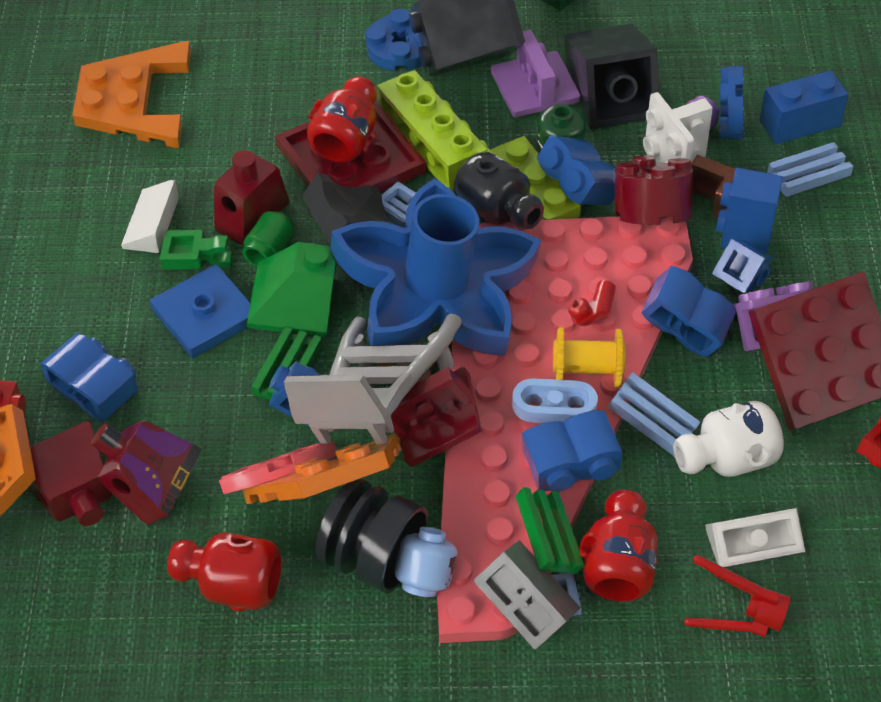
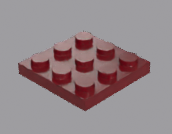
[275,100,426,192]
[748,271,881,430]

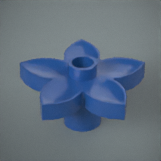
[330,178,542,356]

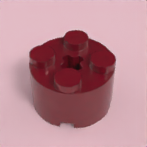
[615,155,693,225]

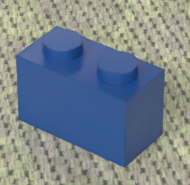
[760,70,848,144]
[716,168,783,253]

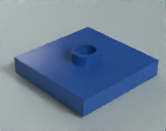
[149,264,251,358]

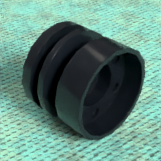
[315,478,428,594]

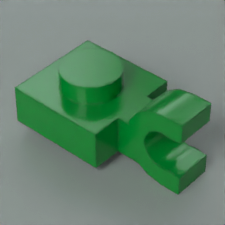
[159,230,233,270]

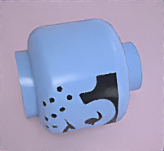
[394,527,458,597]

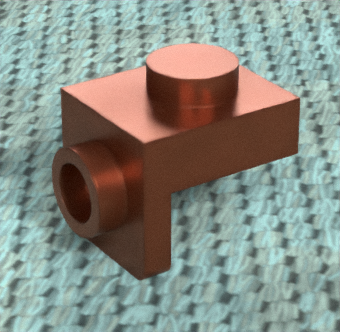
[691,154,735,219]

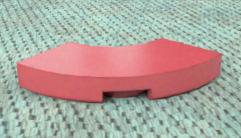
[219,441,337,494]

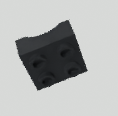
[302,172,393,246]

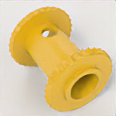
[553,327,626,387]

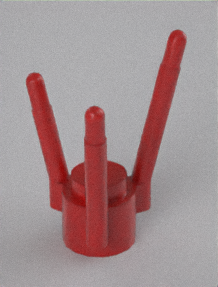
[684,555,791,637]

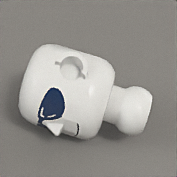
[673,401,784,477]

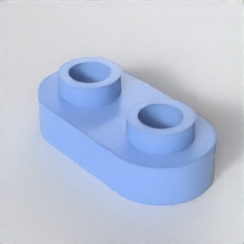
[512,378,598,423]

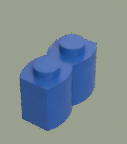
[537,136,615,205]
[641,266,736,357]
[40,333,138,422]
[522,410,622,492]

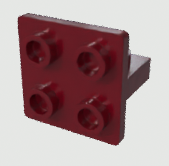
[391,367,482,467]

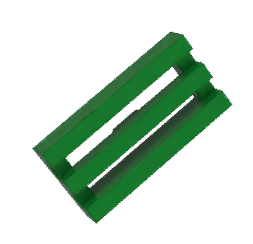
[251,326,323,400]
[515,487,585,574]

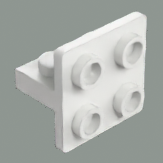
[643,92,713,163]

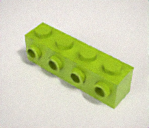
[377,70,490,192]

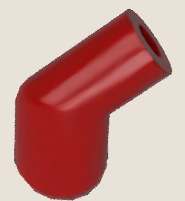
[568,280,616,327]

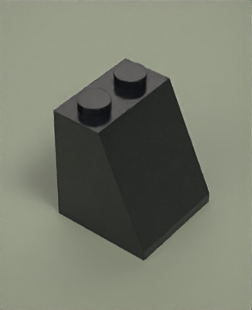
[409,0,525,76]
[564,24,659,129]

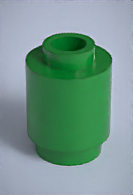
[242,211,295,267]

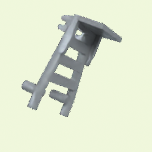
[284,314,462,444]

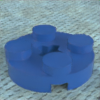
[365,9,422,71]
[720,65,743,140]

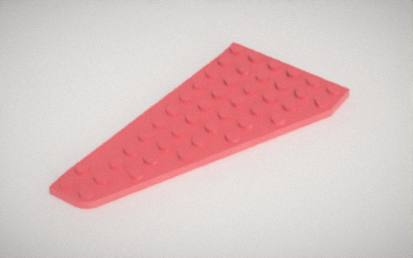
[437,216,693,643]

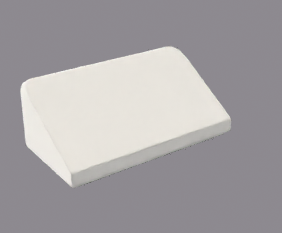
[121,180,179,253]
[705,508,805,567]

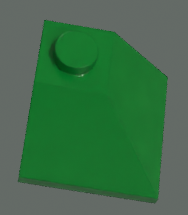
[247,242,336,338]

